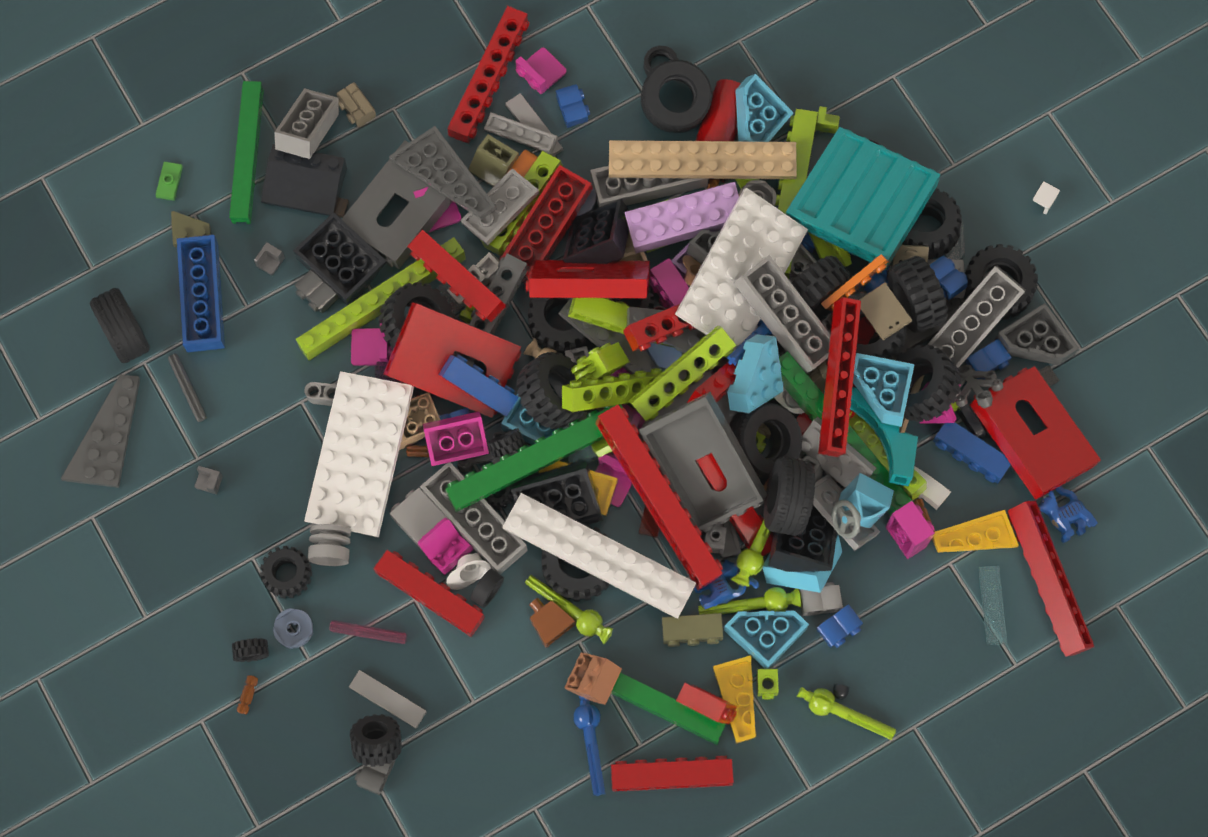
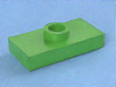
[155,162,183,201]

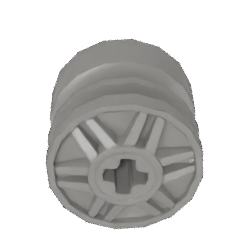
[307,524,351,566]

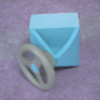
[831,473,894,539]

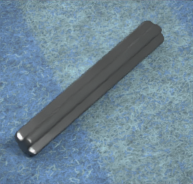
[168,354,207,422]

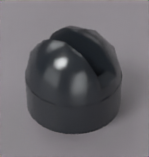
[833,684,850,699]

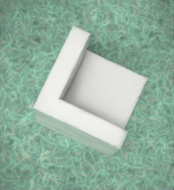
[1033,182,1060,214]

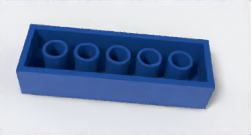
[177,235,225,352]

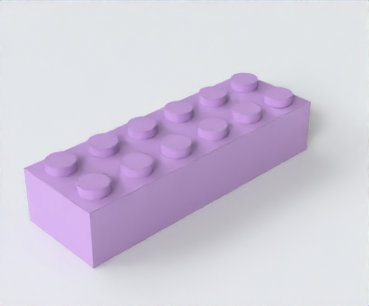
[625,182,739,254]

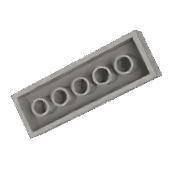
[590,166,708,207]
[734,255,831,374]
[928,265,1026,368]
[420,462,528,575]

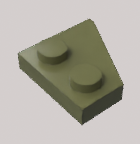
[171,211,211,247]

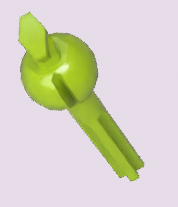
[731,520,771,587]
[525,575,613,644]
[698,587,801,615]
[797,687,896,740]

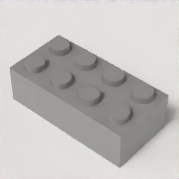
[275,88,339,159]

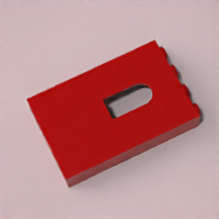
[526,260,650,298]
[383,302,521,418]
[970,366,1101,500]

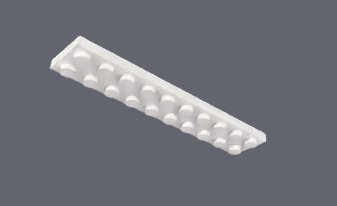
[503,493,696,619]

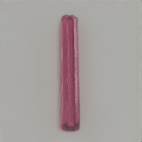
[329,620,407,644]

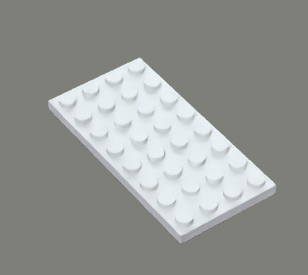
[675,188,808,350]
[304,371,414,537]

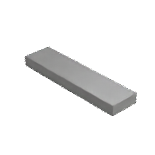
[505,93,563,157]
[484,112,558,154]
[349,670,427,728]

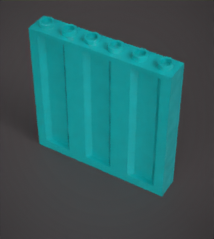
[786,127,940,270]

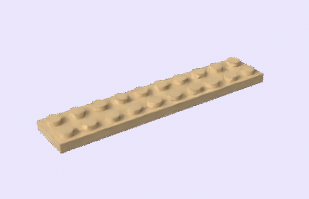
[609,140,797,179]

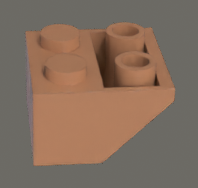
[564,652,622,705]

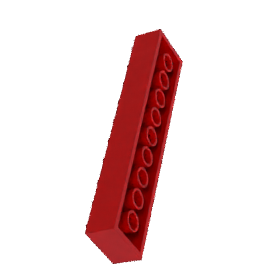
[595,404,723,590]

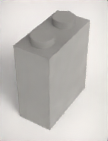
[390,488,447,550]

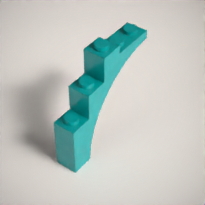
[823,387,918,486]

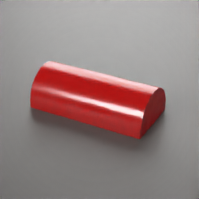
[695,79,741,142]

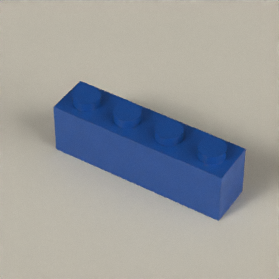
[438,355,519,417]
[933,422,1011,484]

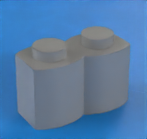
[800,582,843,616]

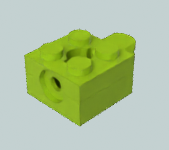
[571,342,630,382]

